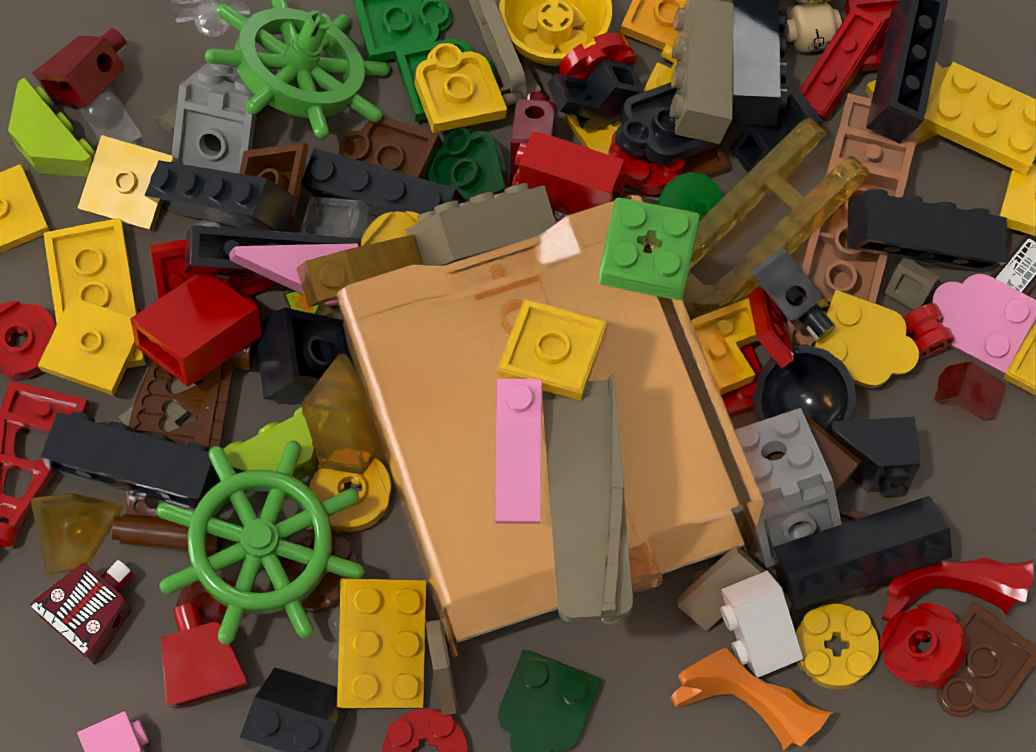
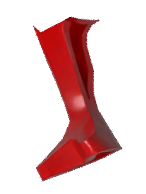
[882,557,1034,622]

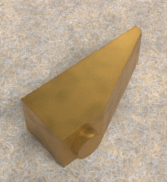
[296,235,425,307]

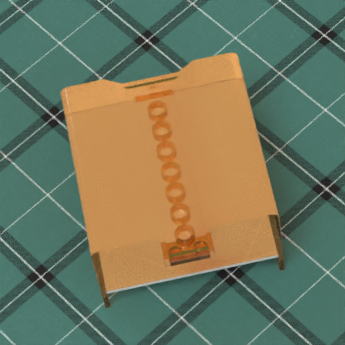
[337,196,764,658]

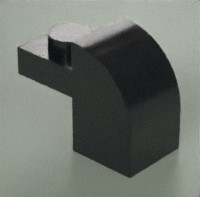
[547,59,645,129]
[730,92,823,178]

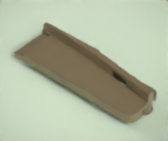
[468,0,541,108]
[542,374,633,624]

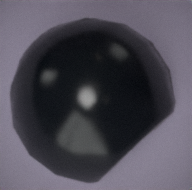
[752,345,857,433]

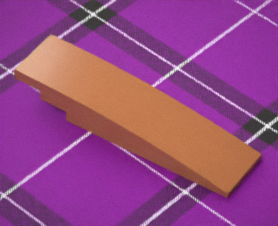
[786,93,920,347]

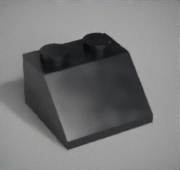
[256,307,356,405]
[828,416,921,497]
[240,667,349,752]

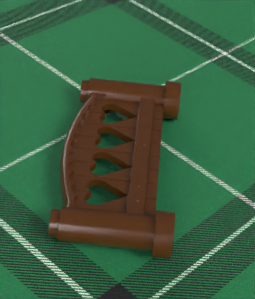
[112,340,256,557]

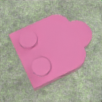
[932,274,1036,376]

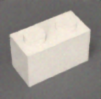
[720,571,803,678]

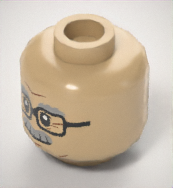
[784,2,842,53]

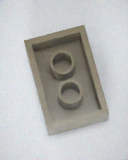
[405,183,558,275]

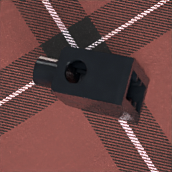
[750,246,836,341]

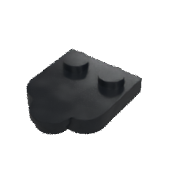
[615,82,717,165]

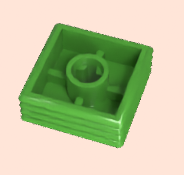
[598,198,700,300]

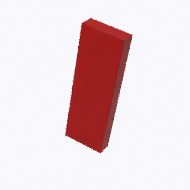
[797,6,888,121]
[748,287,794,368]

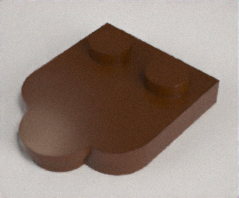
[339,116,442,179]
[937,602,1036,717]

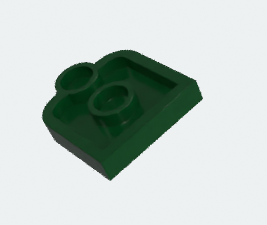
[427,127,510,201]
[498,649,601,752]

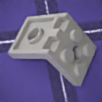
[171,62,256,174]
[722,408,842,568]

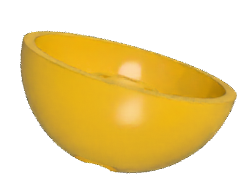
[499,0,612,66]

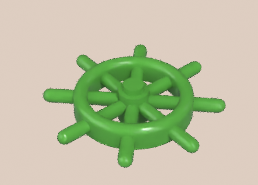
[205,0,390,139]
[156,441,365,645]

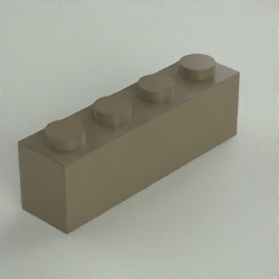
[670,0,734,144]

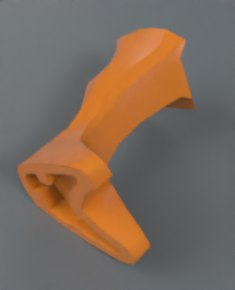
[670,647,834,752]

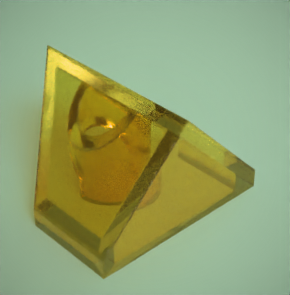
[31,493,125,575]

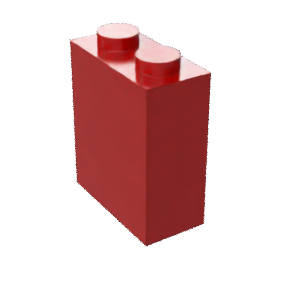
[515,130,624,227]
[130,274,262,387]

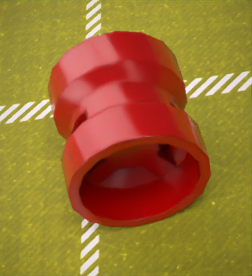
[903,303,955,358]

